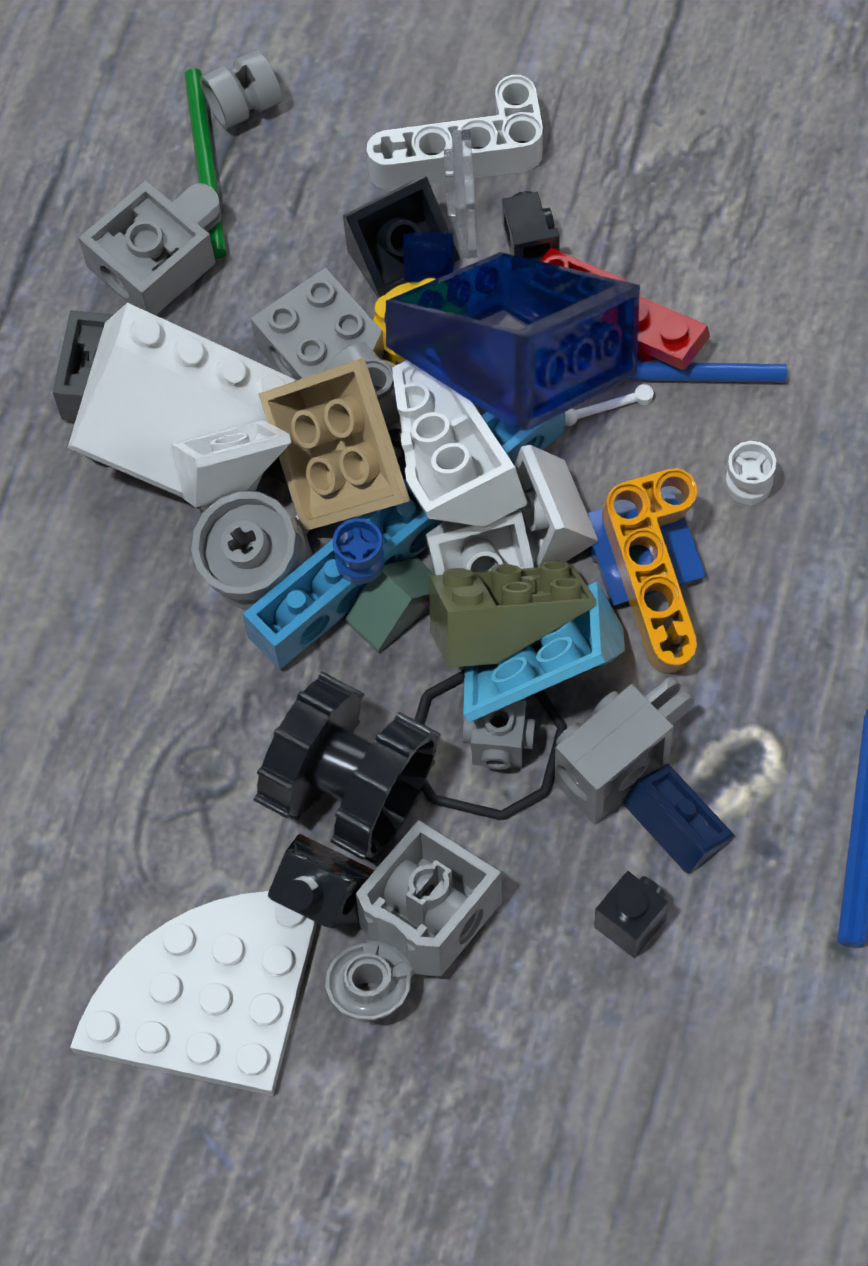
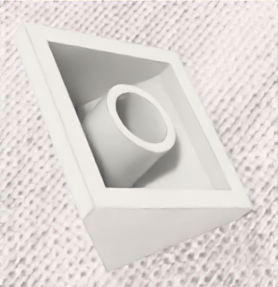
[514,445,599,567]

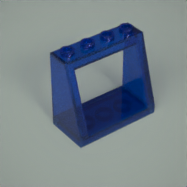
[384,252,640,431]

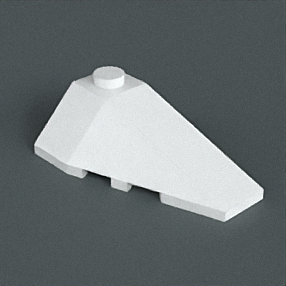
[392,346,527,527]

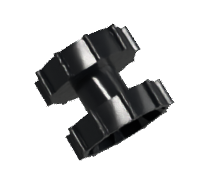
[253,671,441,863]

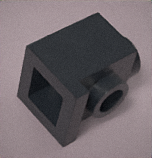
[502,191,560,269]

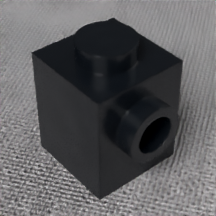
[594,870,669,958]

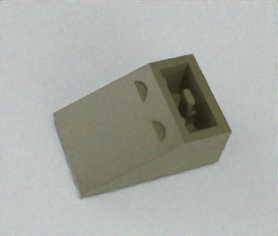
[429,560,596,668]

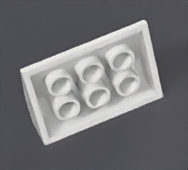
[68,303,297,498]

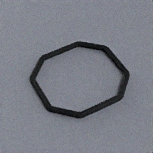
[414,669,566,820]

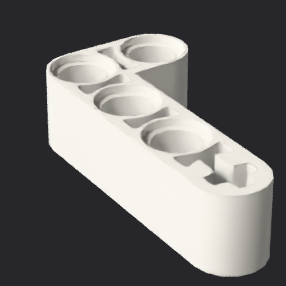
[367,75,543,190]

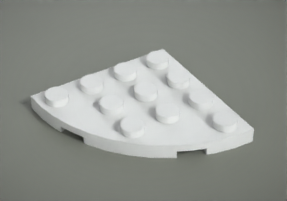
[70,891,317,1096]

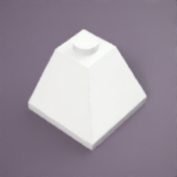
[171,420,291,511]
[426,509,534,575]

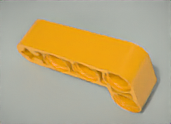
[601,468,697,674]

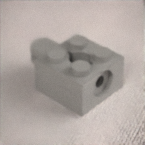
[78,180,222,315]
[555,677,694,825]

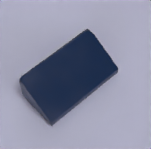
[623,764,735,874]

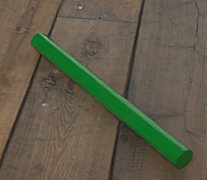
[184,68,227,259]

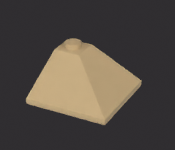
[258,358,410,531]

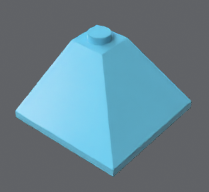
[463,582,625,723]

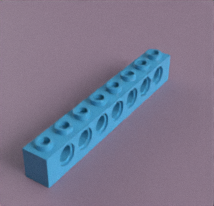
[242,374,565,670]

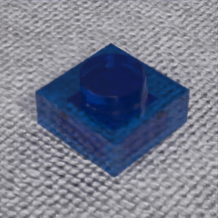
[403,231,454,282]

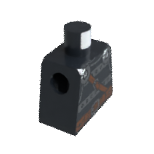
[267,834,375,929]

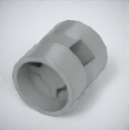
[200,49,283,130]

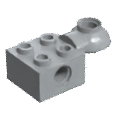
[250,267,400,427]
[325,820,502,1021]

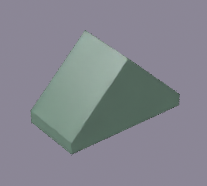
[345,557,435,654]

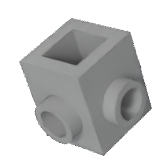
[463,700,536,769]

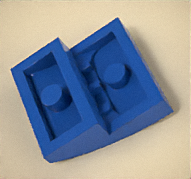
[587,487,706,607]

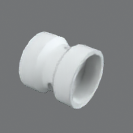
[725,441,776,505]

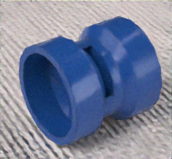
[333,518,385,584]

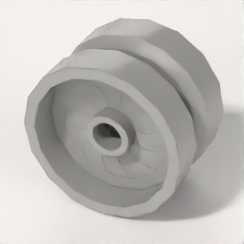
[191,491,312,611]

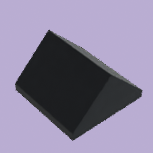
[343,175,461,298]

